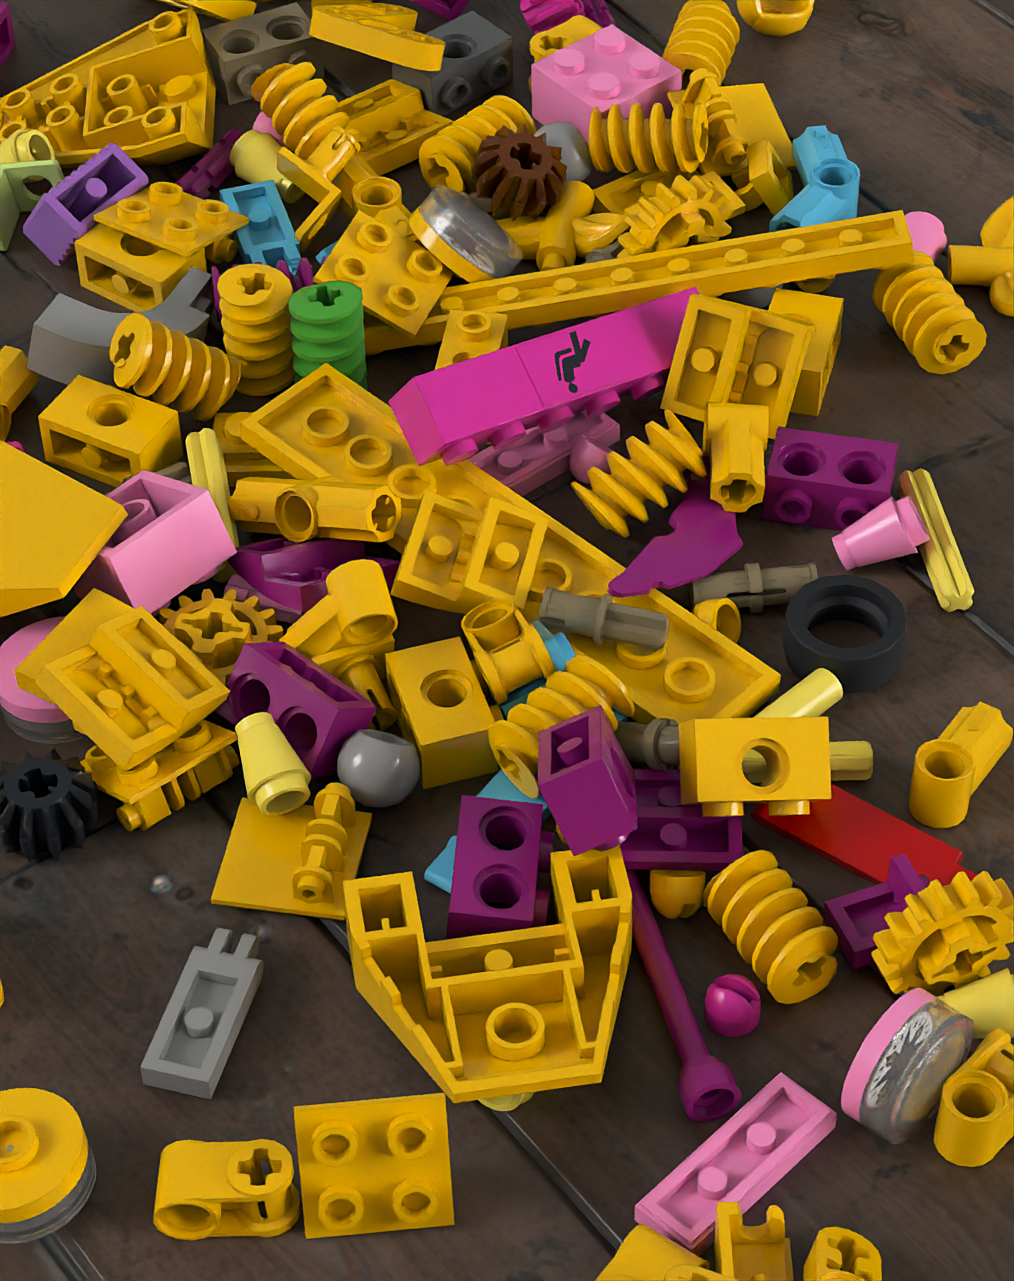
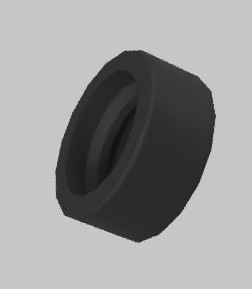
[783,574,907,694]

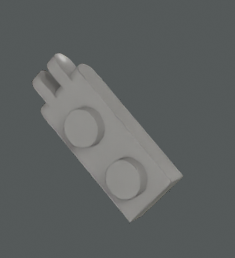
[140,927,264,1100]

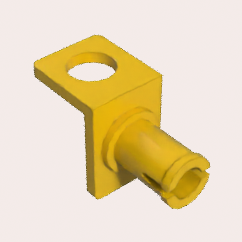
[277,125,361,254]
[311,634,398,731]

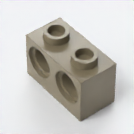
[201,2,324,105]

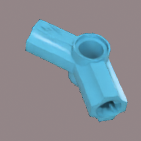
[769,125,860,232]

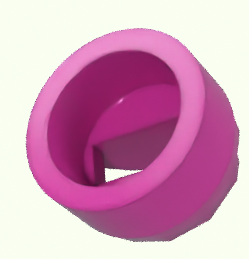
[704,974,761,1037]

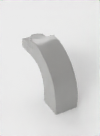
[26,267,214,391]

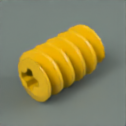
[661,0,740,90]
[250,62,361,160]
[419,96,537,202]
[589,103,708,173]
[872,251,987,374]
[217,263,296,396]
[109,313,242,422]
[570,409,707,538]
[488,655,635,799]
[702,850,839,1005]

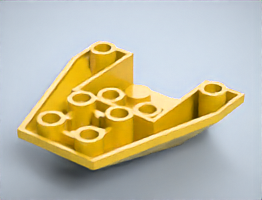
[0,7,216,169]

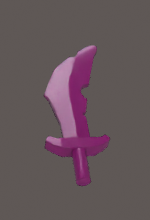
[607,448,766,598]

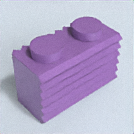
[23,143,149,266]

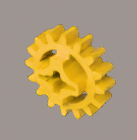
[617,175,733,258]
[158,589,283,686]
[871,871,1014,997]

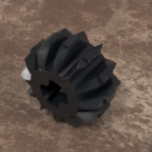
[0,748,99,862]

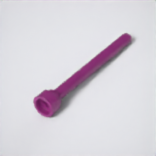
[626,869,741,1122]

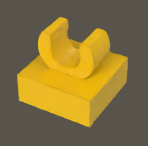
[731,138,794,217]

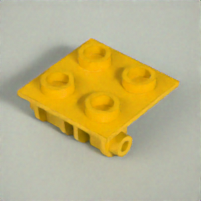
[667,68,797,177]
[93,182,250,263]
[312,210,455,339]
[80,719,239,832]
[211,782,372,920]
[293,1093,455,1239]

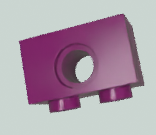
[538,705,638,856]

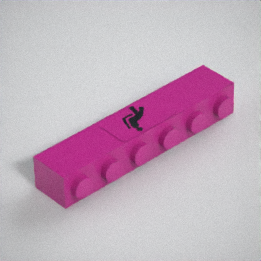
[388,287,700,466]

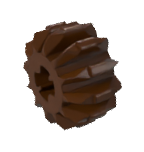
[471,124,567,221]

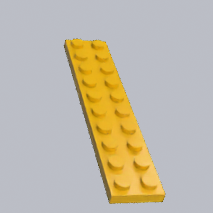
[240,363,781,724]

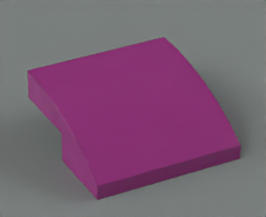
[228,536,400,612]
[619,769,743,871]

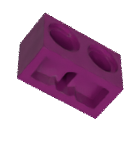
[763,427,898,531]
[215,641,377,781]
[445,795,554,940]

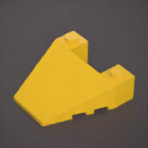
[0,440,128,617]
[342,845,632,1103]

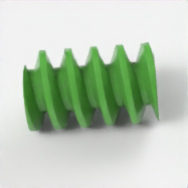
[288,280,368,391]

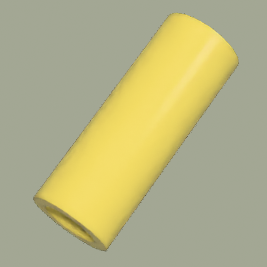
[753,668,843,718]

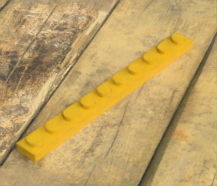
[363,210,914,355]

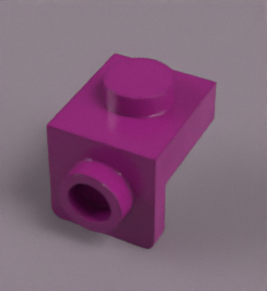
[823,853,931,969]

